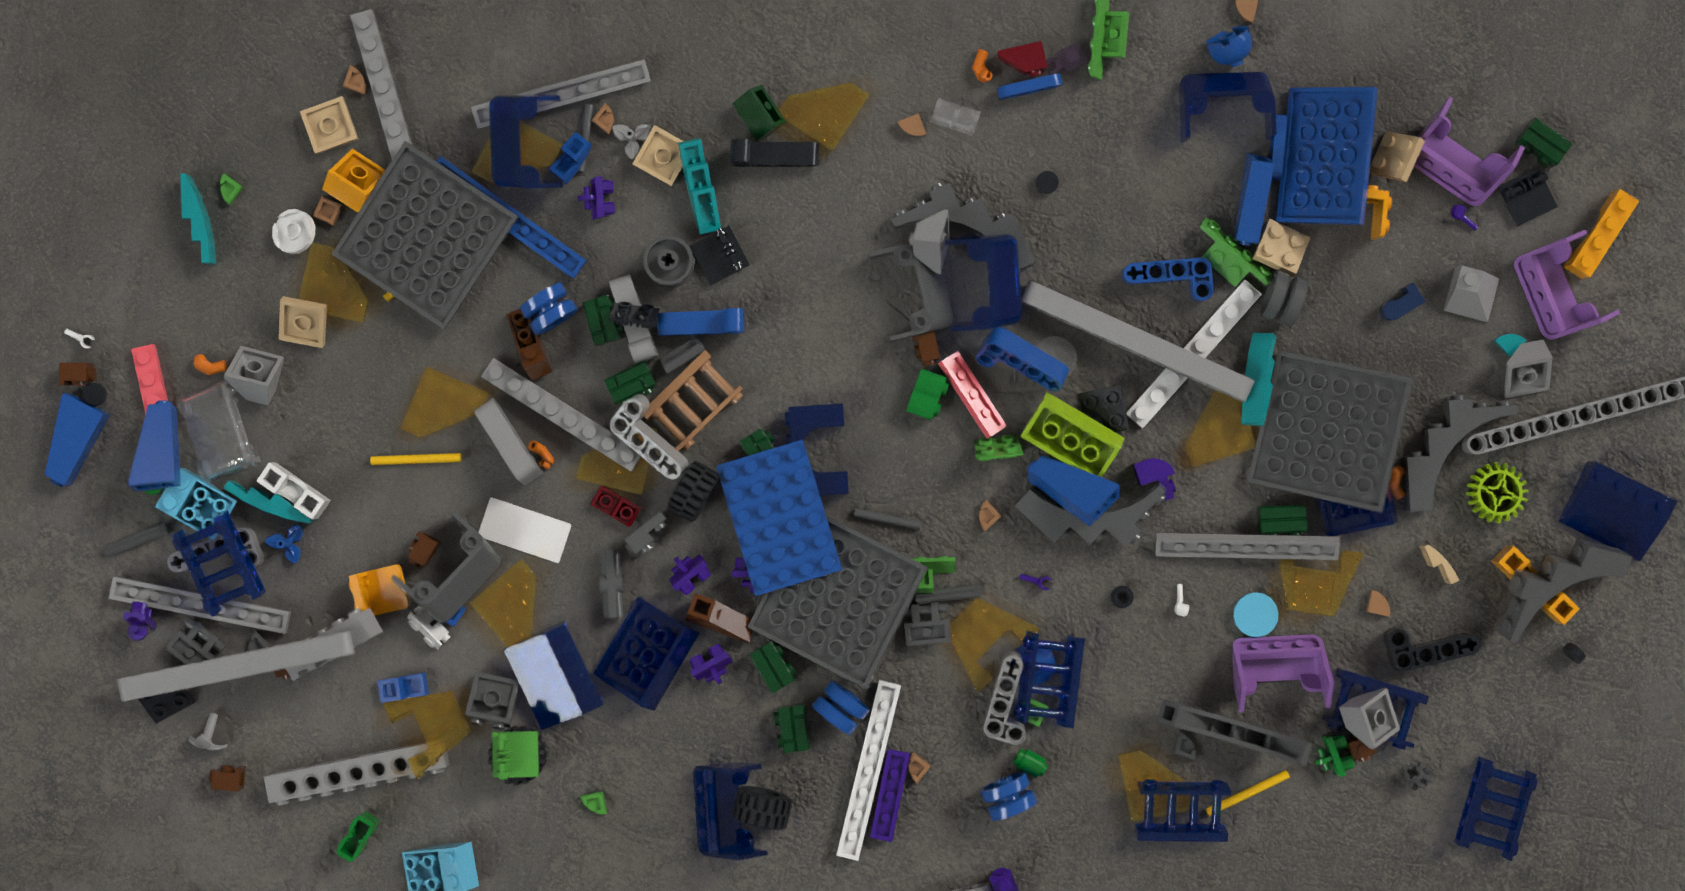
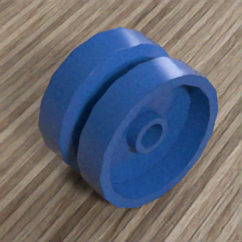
[519,282,578,336]
[812,680,870,735]
[980,772,1037,821]

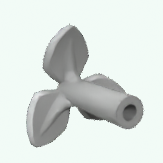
[612,124,651,159]
[188,713,228,751]

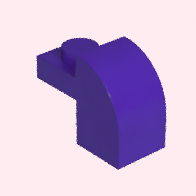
[1131,458,1176,501]

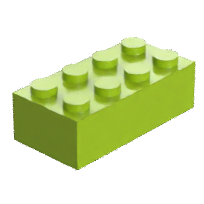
[1020,392,1124,477]

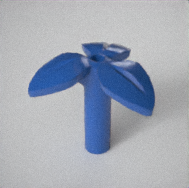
[265,524,303,564]

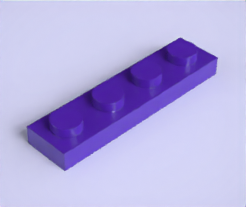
[870,748,910,842]

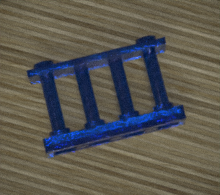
[172,510,266,617]
[1014,631,1085,728]
[1322,668,1429,750]
[1454,756,1538,861]
[1134,779,1231,842]

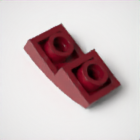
[590,484,641,527]

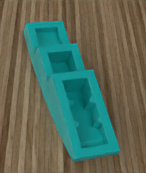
[678,138,721,235]
[180,173,216,265]
[1241,333,1277,426]
[223,480,316,523]

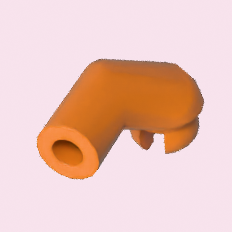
[972,49,993,83]
[193,354,228,375]
[528,440,554,470]
[1388,465,1406,500]

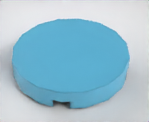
[1233,592,1279,637]

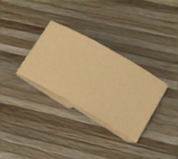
[1419,544,1459,584]

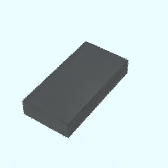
[659,335,705,374]

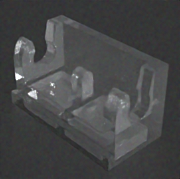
[931,98,981,136]

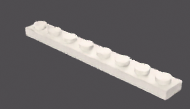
[1126,280,1262,429]
[836,680,901,861]

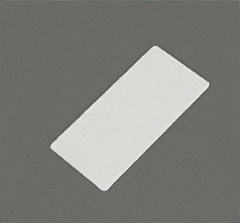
[478,497,571,563]

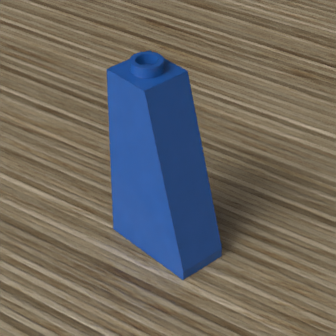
[1234,153,1275,246]
[45,393,110,487]
[129,400,181,492]
[1028,455,1120,527]

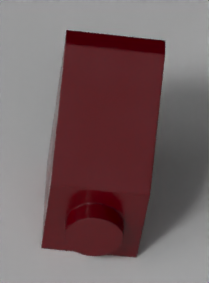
[996,41,1048,78]

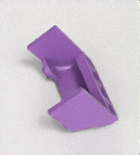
[1414,97,1524,206]
[1514,230,1620,340]
[1232,635,1334,712]

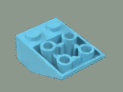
[155,468,237,541]
[402,841,479,891]

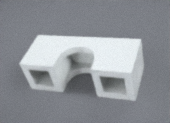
[257,462,331,519]

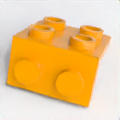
[1366,185,1392,240]
[349,564,410,616]

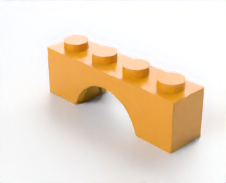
[1564,189,1639,279]
[1491,545,1580,625]

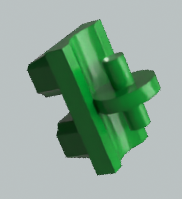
[1314,734,1355,777]

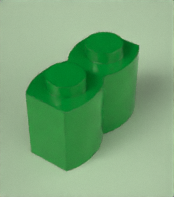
[906,369,949,420]
[337,811,379,862]

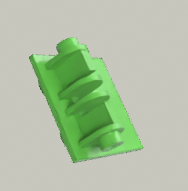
[974,434,1023,461]
[492,731,539,779]

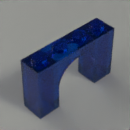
[785,403,849,495]

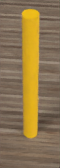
[370,453,462,465]
[1205,770,1290,817]

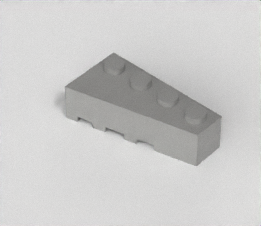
[286,608,383,681]

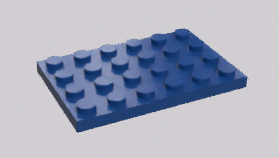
[1276,87,1378,225]
[716,440,842,596]

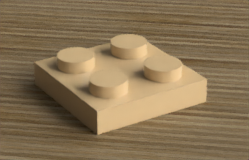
[300,96,359,155]
[633,125,683,187]
[1369,131,1425,182]
[1252,219,1310,277]
[279,296,327,348]

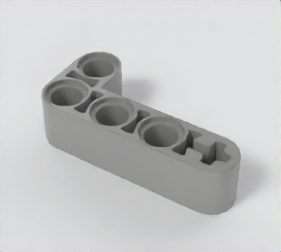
[609,274,658,364]
[610,394,688,479]
[474,398,544,486]
[167,527,264,572]
[984,650,1026,745]

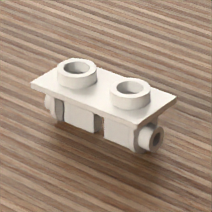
[407,606,451,650]

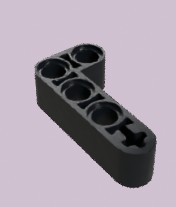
[731,139,819,167]
[1384,628,1481,671]

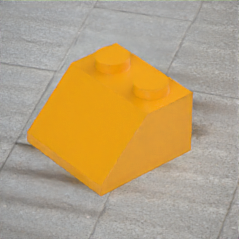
[322,149,386,212]

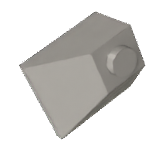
[909,210,950,274]
[1443,266,1499,322]
[1504,340,1553,399]
[224,346,284,405]
[1339,688,1400,749]

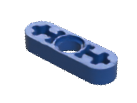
[997,74,1063,100]
[1269,114,1287,180]

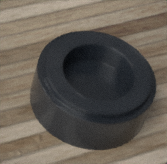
[1036,171,1059,194]
[82,383,107,405]
[1562,643,1586,664]

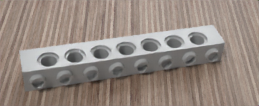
[264,738,450,806]

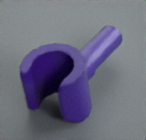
[1451,204,1478,231]
[1019,574,1052,590]

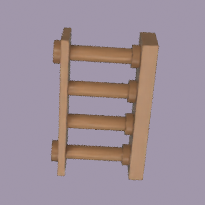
[644,350,744,452]

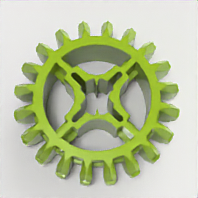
[1466,462,1529,523]

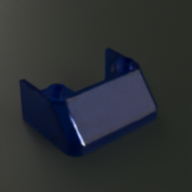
[1179,72,1277,143]
[489,94,563,188]
[944,234,1022,331]
[693,762,768,861]

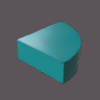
[1493,334,1527,357]

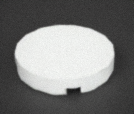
[272,209,315,254]

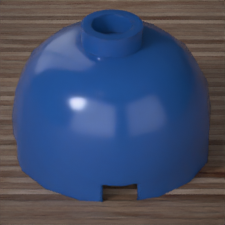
[1206,26,1252,67]

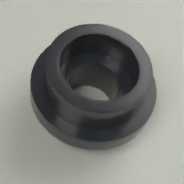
[1111,586,1134,608]

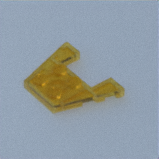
[1277,550,1363,617]
[950,597,1040,692]
[383,691,471,779]

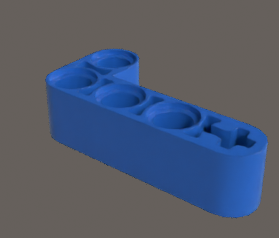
[1121,258,1213,302]
[657,308,745,336]
[976,327,1069,392]

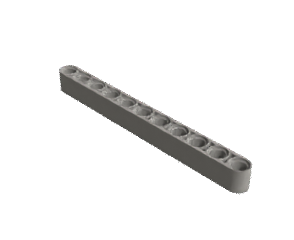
[1020,281,1254,402]
[1461,375,1685,454]
[116,630,355,702]

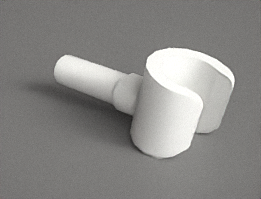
[64,329,95,348]
[1174,584,1189,617]

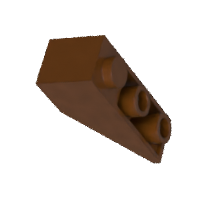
[506,309,552,380]
[685,593,753,643]

